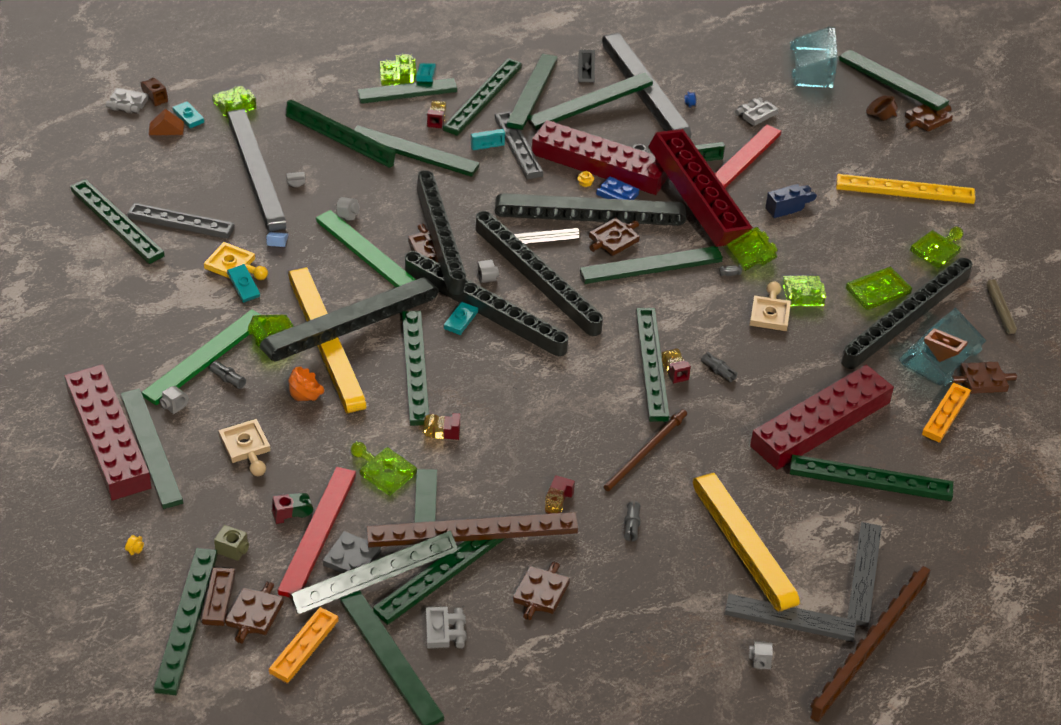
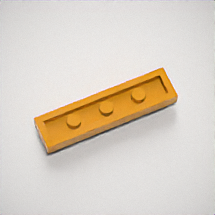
[922,382,971,443]
[269,607,338,683]

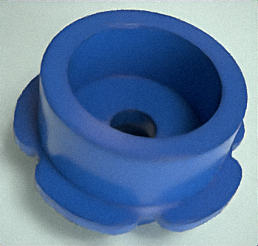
[685,91,696,108]

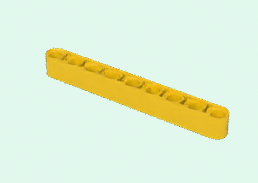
[693,472,800,612]

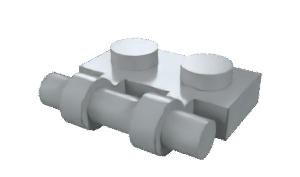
[106,88,148,113]
[735,97,778,126]
[426,607,467,648]

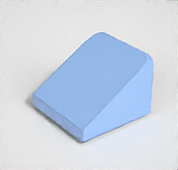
[266,232,288,247]

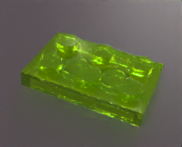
[846,266,912,310]

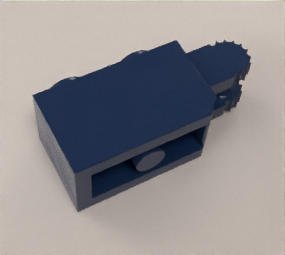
[765,184,817,218]

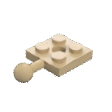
[750,281,791,331]
[218,419,270,476]

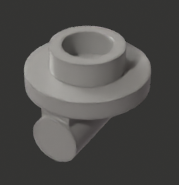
[287,172,305,187]

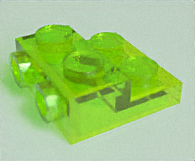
[379,54,417,86]
[212,86,257,118]
[727,227,778,271]
[783,275,826,306]
[248,315,294,347]

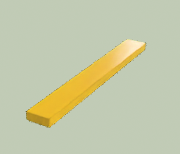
[836,174,975,204]

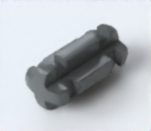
[719,265,742,276]

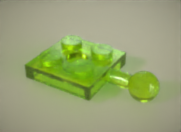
[910,226,964,268]
[351,442,417,496]

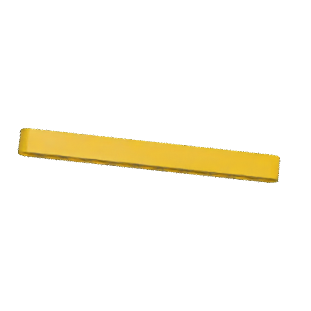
[288,267,366,414]

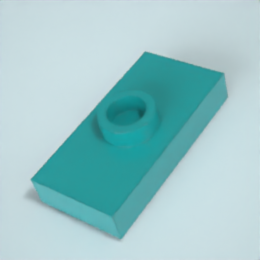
[416,63,436,82]
[173,101,204,128]
[471,129,505,151]
[227,264,260,303]
[444,302,478,335]

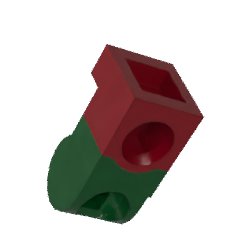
[272,493,314,524]

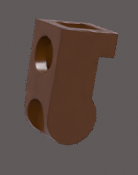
[140,77,168,106]

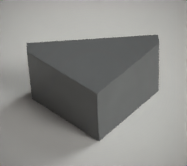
[578,50,595,83]

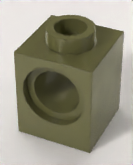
[214,525,249,561]

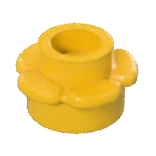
[577,171,594,187]
[125,535,144,555]

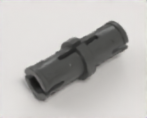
[701,352,738,382]
[210,361,246,389]
[624,501,641,541]

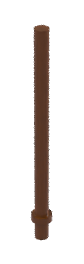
[603,409,687,492]

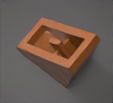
[149,109,184,135]
[924,328,967,362]

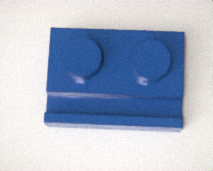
[596,177,639,200]

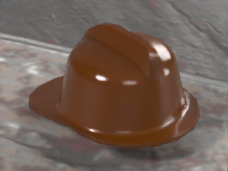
[866,96,898,121]

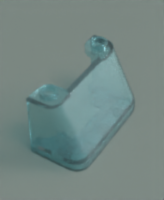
[790,27,837,88]
[898,307,986,386]

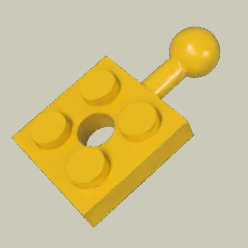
[204,242,268,280]

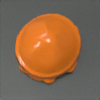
[288,366,324,401]

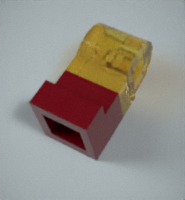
[427,100,446,129]
[662,348,691,384]
[423,413,460,440]
[545,475,575,514]

